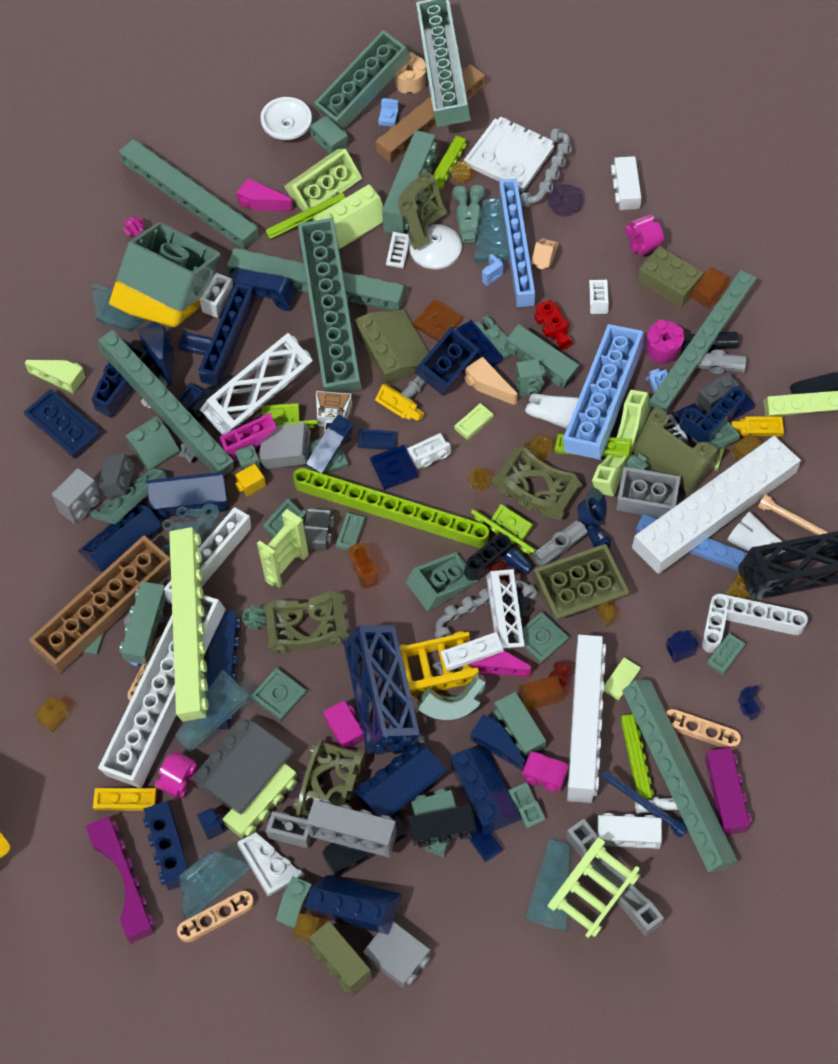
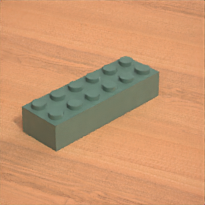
[314,30,411,130]
[382,130,438,234]

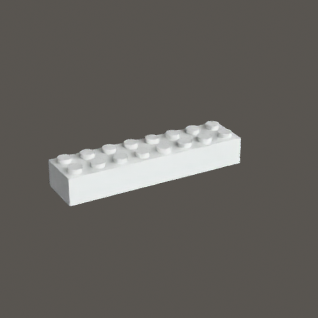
[567,635,606,803]

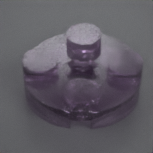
[548,183,583,217]

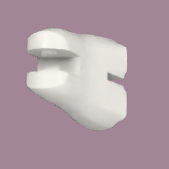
[525,394,579,429]
[727,512,785,558]

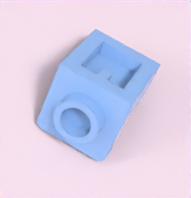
[378,98,399,127]
[482,254,503,286]
[645,368,668,393]

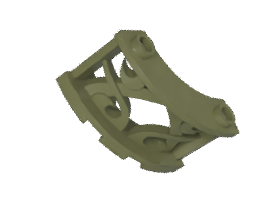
[398,172,447,250]
[491,447,582,520]
[263,591,349,654]
[293,738,366,819]

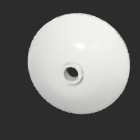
[261,97,312,140]
[409,224,462,269]

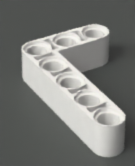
[702,594,808,653]

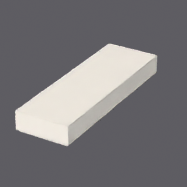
[441,632,504,671]

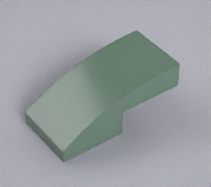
[508,782,545,828]

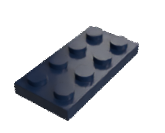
[24,389,101,458]

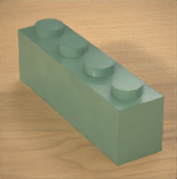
[504,324,579,389]
[119,581,166,664]

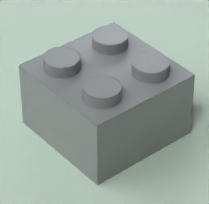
[51,468,101,525]

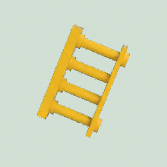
[399,632,479,698]

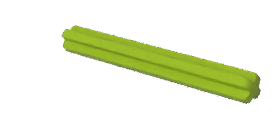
[266,193,346,239]

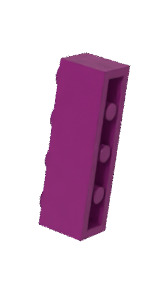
[705,747,751,835]

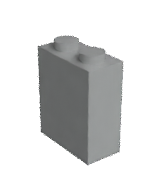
[258,422,311,469]
[363,921,431,989]

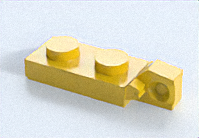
[375,384,425,421]
[731,417,784,436]

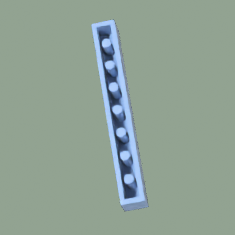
[499,178,535,307]

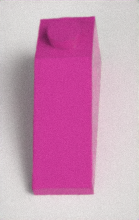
[237,178,293,211]
[220,413,277,461]
[471,651,531,677]

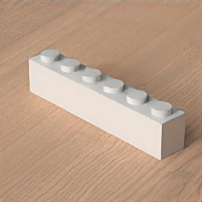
[164,507,251,604]

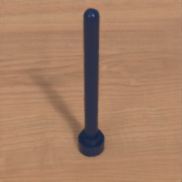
[602,771,687,838]

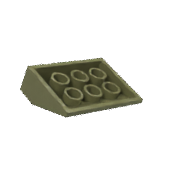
[354,309,429,385]
[533,544,629,620]

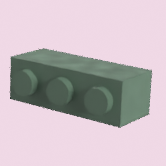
[493,692,546,759]

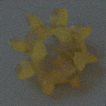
[452,161,470,183]
[468,467,492,491]

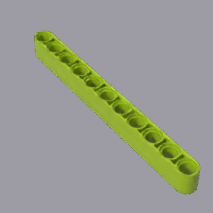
[293,468,489,548]

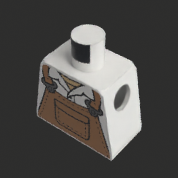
[316,391,352,433]

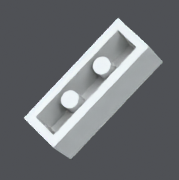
[611,156,641,210]
[597,813,661,849]

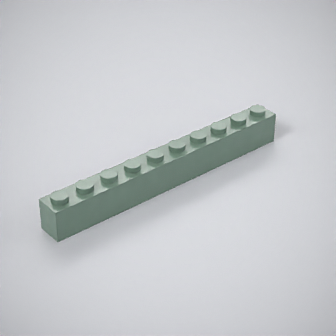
[119,139,259,250]
[227,248,405,311]
[98,330,234,476]
[622,680,738,873]

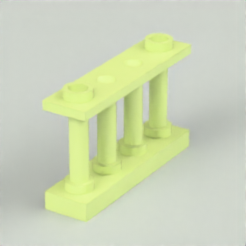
[257,509,308,588]
[547,837,640,938]

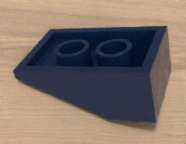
[137,322,174,386]

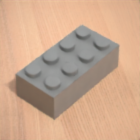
[306,799,397,858]

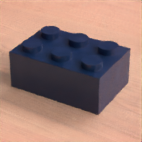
[414,327,480,396]

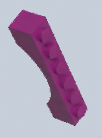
[85,816,155,944]

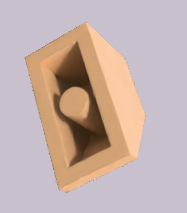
[531,238,559,269]

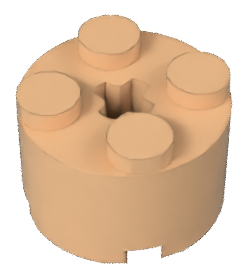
[394,52,427,94]

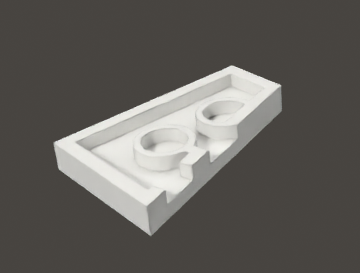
[237,833,305,896]

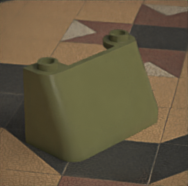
[633,407,718,494]

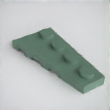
[90,468,167,524]

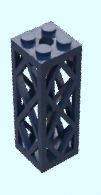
[343,625,420,755]

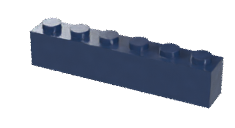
[198,283,255,386]
[203,611,241,729]

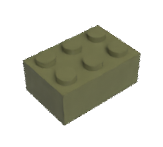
[637,246,704,308]
[309,921,372,997]

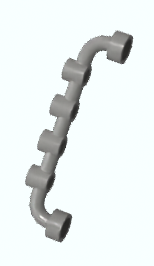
[520,129,572,207]
[434,580,538,639]

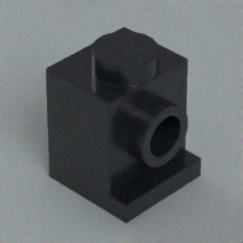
[502,590,531,621]

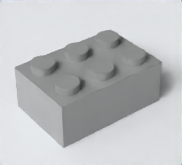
[616,467,681,518]

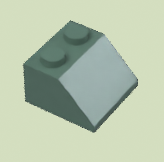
[125,416,180,471]

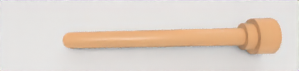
[758,494,829,535]

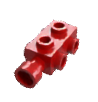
[534,299,573,350]

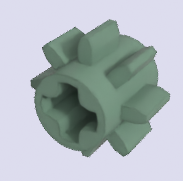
[626,453,650,470]
[242,605,266,630]

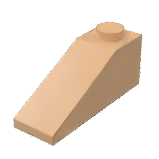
[465,357,517,405]

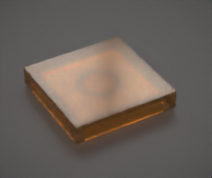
[413,299,463,342]

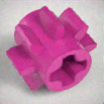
[123,215,145,237]

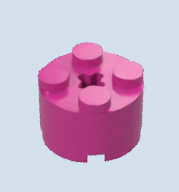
[625,214,664,256]
[645,320,684,364]
[155,750,198,799]

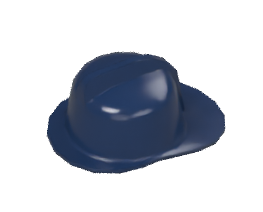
[577,488,607,526]

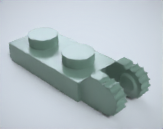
[474,315,512,361]

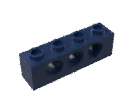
[142,801,193,891]

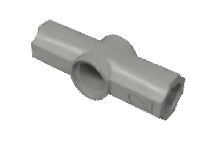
[697,350,746,374]
[533,520,588,566]

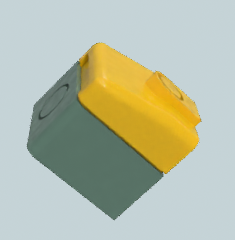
[109,222,220,327]

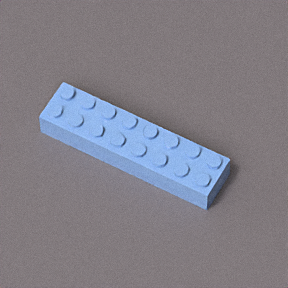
[563,324,644,460]

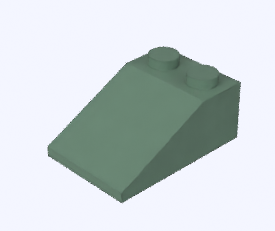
[405,552,478,611]

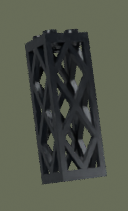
[738,531,838,601]

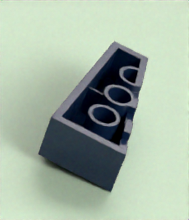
[92,339,151,418]

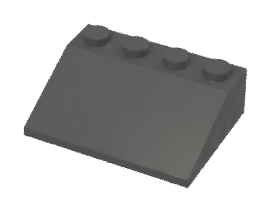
[191,717,293,815]

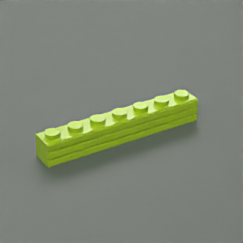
[425,135,467,200]
[621,714,654,800]

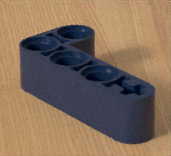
[228,269,297,311]
[679,386,746,443]

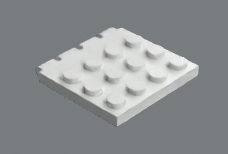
[464,117,554,192]

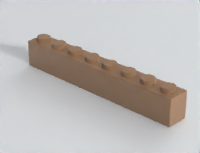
[375,64,485,163]

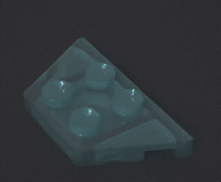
[92,283,146,332]
[179,849,251,919]

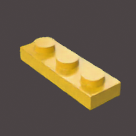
[93,788,157,811]

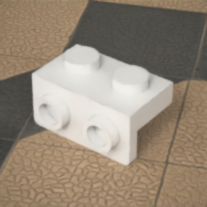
[407,433,451,469]

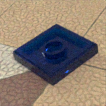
[370,445,419,490]

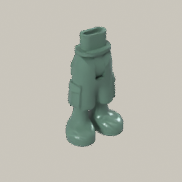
[452,185,485,243]

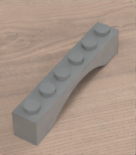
[566,819,664,937]

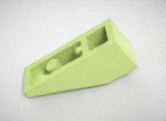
[25,360,86,394]

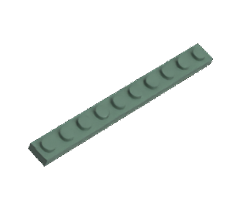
[649,270,756,413]

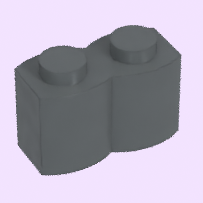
[304,508,335,550]

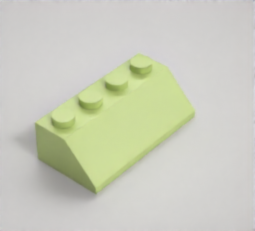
[284,148,362,211]
[313,184,383,249]

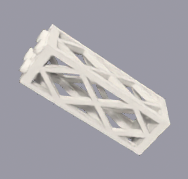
[200,333,313,435]

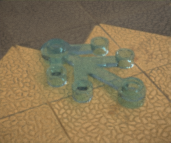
[160,503,219,558]

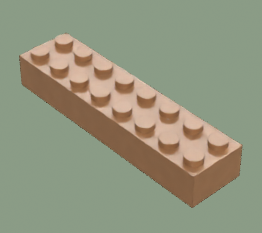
[29,536,171,674]

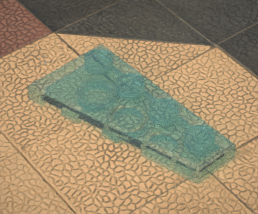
[474,199,509,263]
[175,670,250,752]
[525,839,569,932]

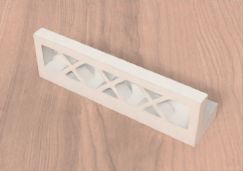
[486,569,524,651]

